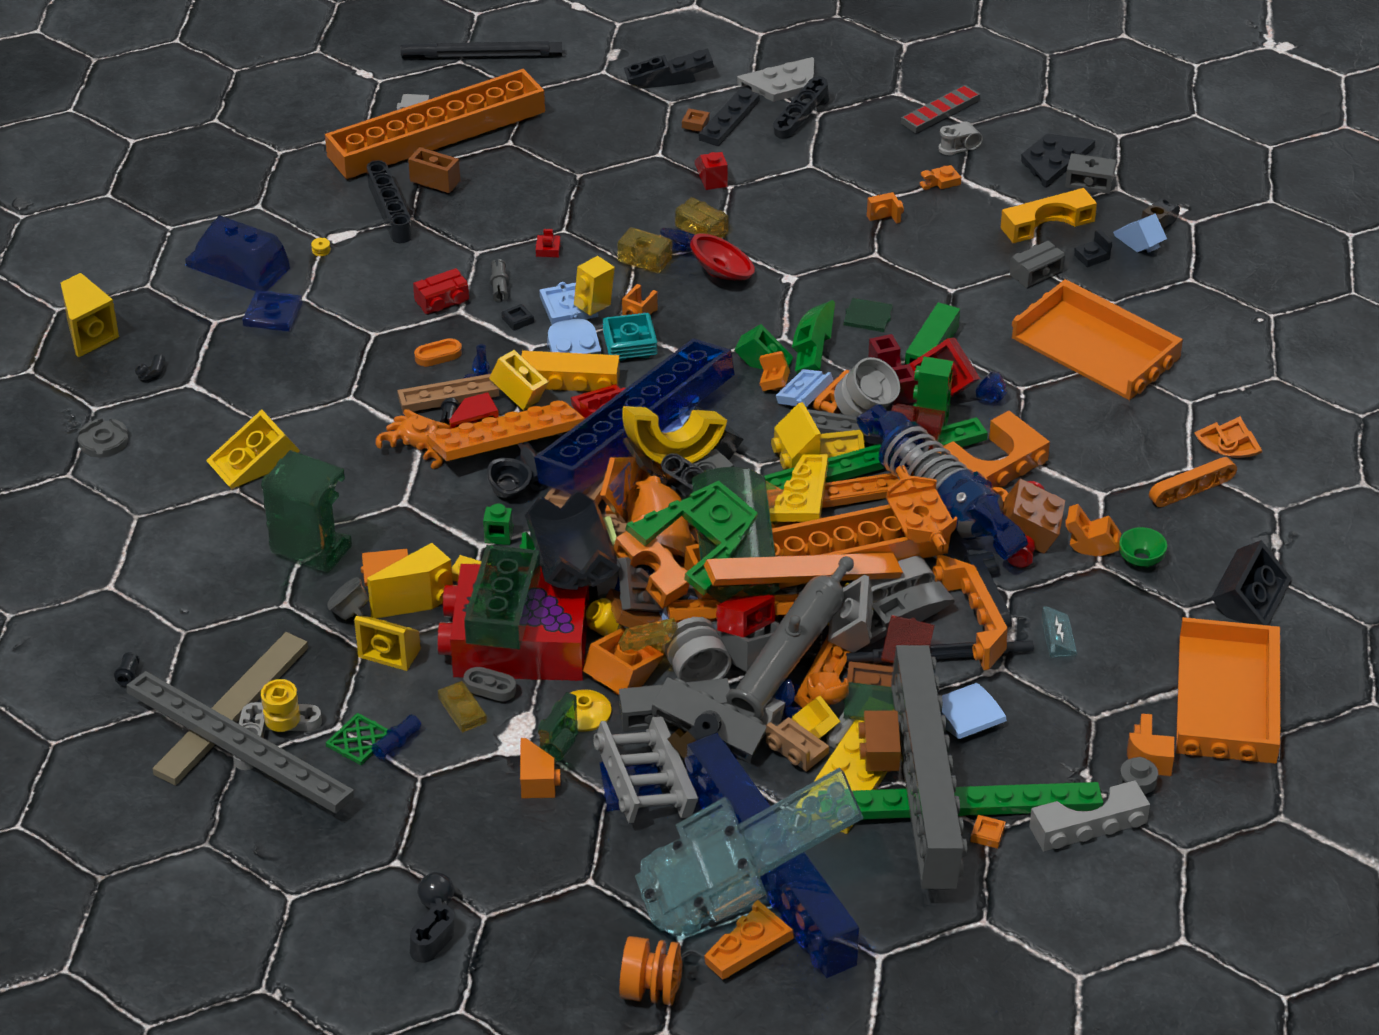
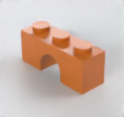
[614,531,690,609]

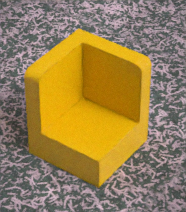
[791,696,840,738]

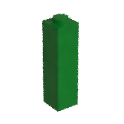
[905,302,960,365]

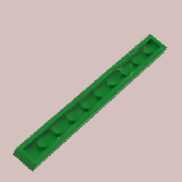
[747,417,988,494]
[819,782,1103,821]

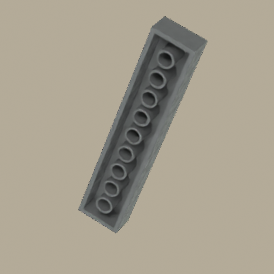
[890,645,967,889]

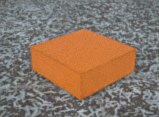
[970,815,1006,849]

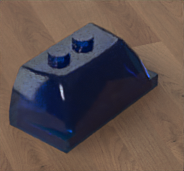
[185,216,290,294]

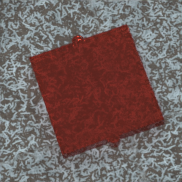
[881,615,935,663]

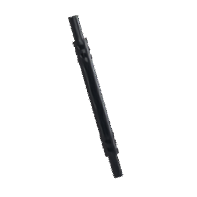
[846,640,1034,664]

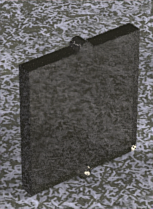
[623,438,668,485]

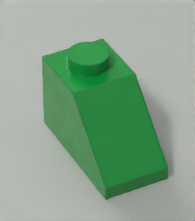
[734,324,793,369]

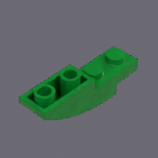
[792,300,835,374]

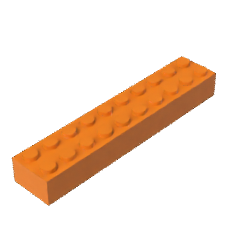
[325,68,545,179]
[684,504,951,599]

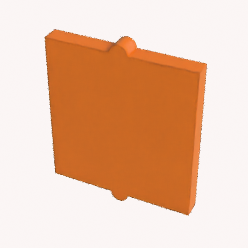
[361,549,408,586]

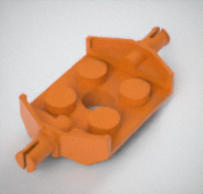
[886,465,957,552]

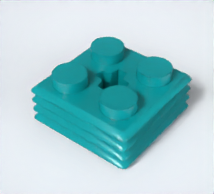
[603,313,657,361]

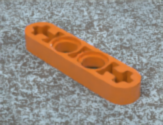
[1148,457,1237,507]

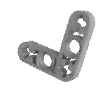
[233,702,322,770]

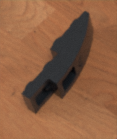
[624,48,714,87]

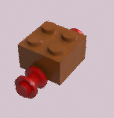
[999,479,1065,568]

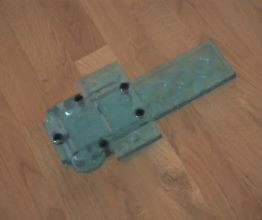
[635,767,863,936]

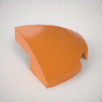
[1194,416,1262,458]

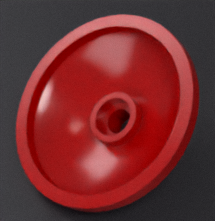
[690,234,755,281]

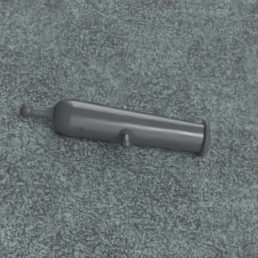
[726,556,854,719]

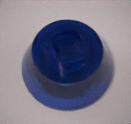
[975,371,1007,403]

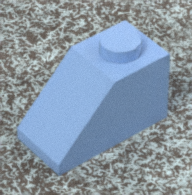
[1113,213,1167,253]

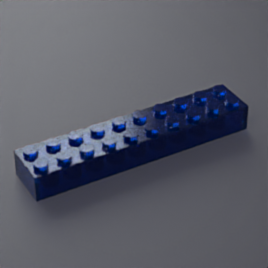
[534,338,735,494]
[685,733,859,979]

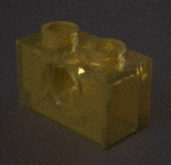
[618,227,672,273]

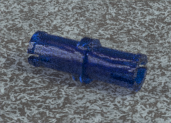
[371,714,421,759]

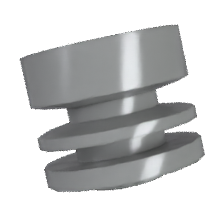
[662,617,731,682]

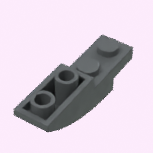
[864,581,955,648]

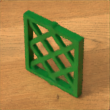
[326,713,393,765]

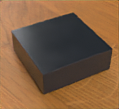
[501,304,534,331]

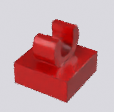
[535,229,561,258]

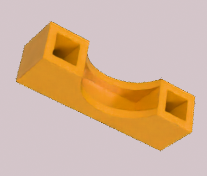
[1001,188,1097,244]

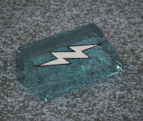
[1042,606,1077,657]

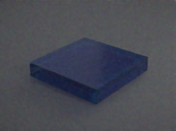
[242,290,303,332]

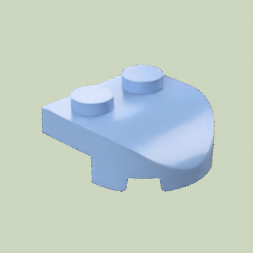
[547,319,601,354]

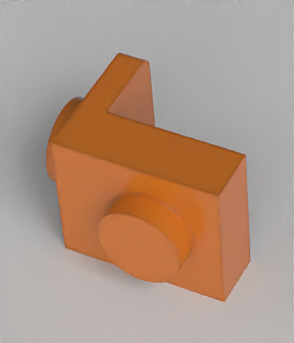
[759,351,790,391]

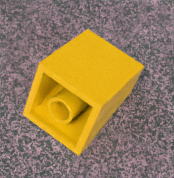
[61,273,119,357]

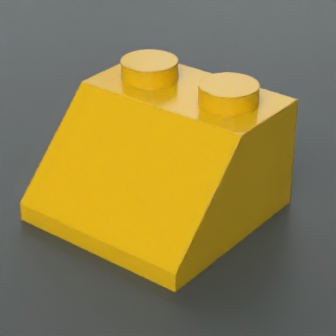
[771,402,821,469]
[354,616,421,671]

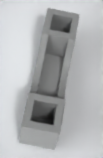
[1029,780,1150,852]

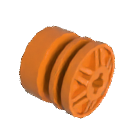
[619,936,682,1006]

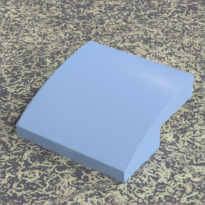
[940,683,1007,739]

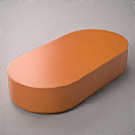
[414,338,462,367]

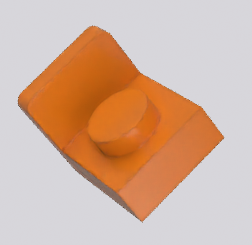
[867,192,904,224]

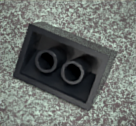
[1211,540,1292,626]

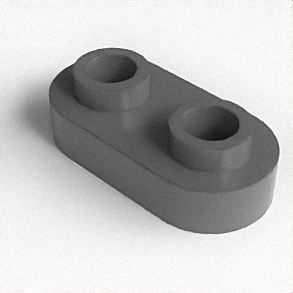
[464,667,516,701]

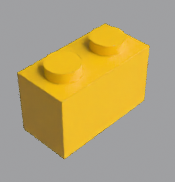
[574,256,615,316]
[489,350,549,410]

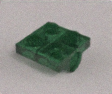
[538,692,578,765]

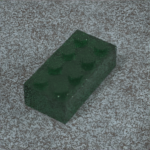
[464,545,541,649]

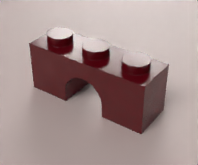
[868,334,918,406]

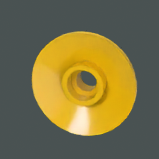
[557,690,611,732]

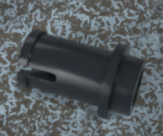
[440,398,460,425]
[114,652,140,686]

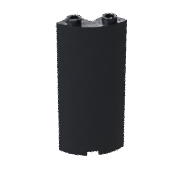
[525,490,621,590]

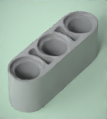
[870,556,935,604]

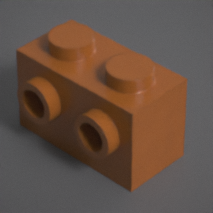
[408,147,461,193]
[858,711,901,771]

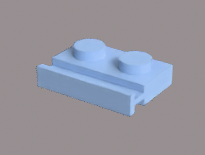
[776,369,834,407]

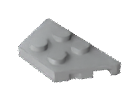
[737,57,814,102]

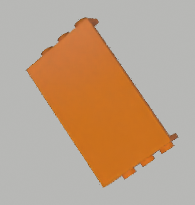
[1012,279,1183,401]
[1176,617,1280,764]

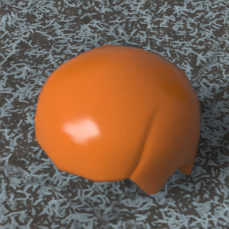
[807,672,849,705]

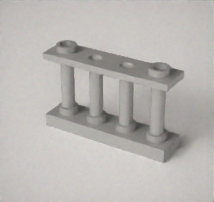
[594,716,698,823]

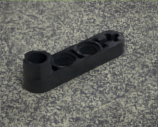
[773,76,829,139]
[964,552,1012,631]

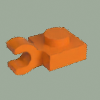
[919,165,962,190]

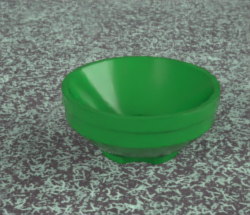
[1119,527,1167,568]

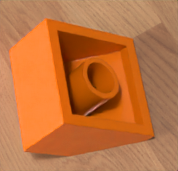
[582,628,664,695]

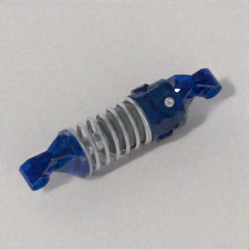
[856,404,1028,560]

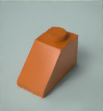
[520,738,561,799]

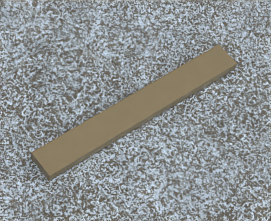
[152,632,308,785]

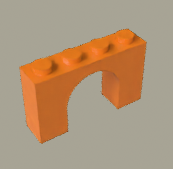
[937,411,1050,491]

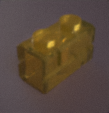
[675,197,728,238]

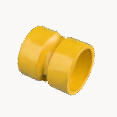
[261,679,300,732]

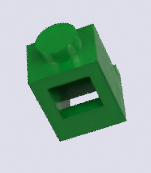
[483,504,514,545]

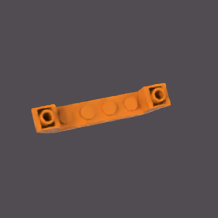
[933,555,1007,670]

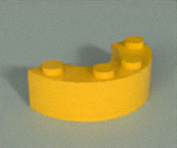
[622,406,727,464]

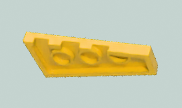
[767,454,828,522]

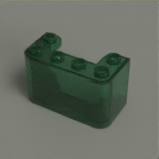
[261,450,352,573]

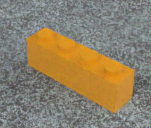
[521,351,620,392]

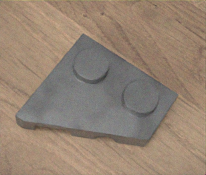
[618,557,664,612]

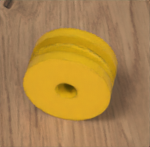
[311,238,331,256]

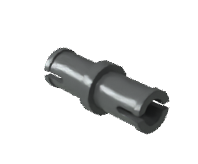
[490,259,509,302]

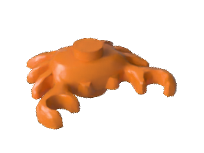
[376,409,450,469]

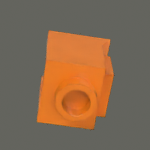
[622,284,658,315]

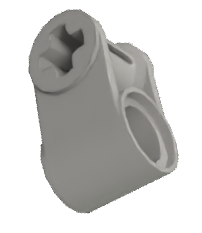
[938,122,983,155]

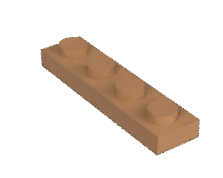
[397,374,499,412]

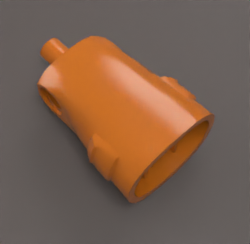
[627,476,695,569]

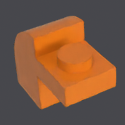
[1066,504,1121,556]
[1127,714,1174,776]

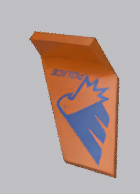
[600,456,667,523]

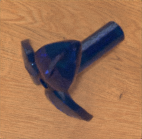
[463,344,492,379]
[775,679,801,719]

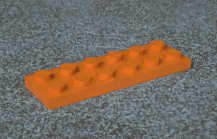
[427,401,585,461]

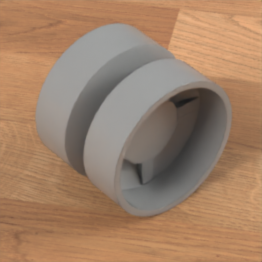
[834,357,900,419]

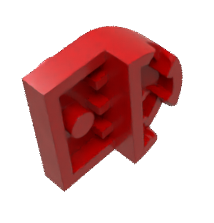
[571,384,628,420]

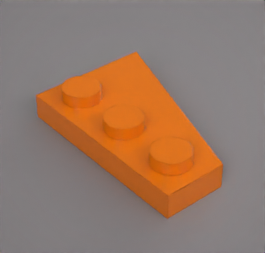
[704,900,794,979]

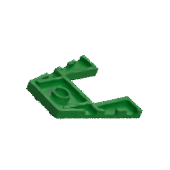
[626,481,758,596]

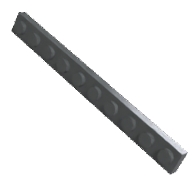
[127,671,354,813]

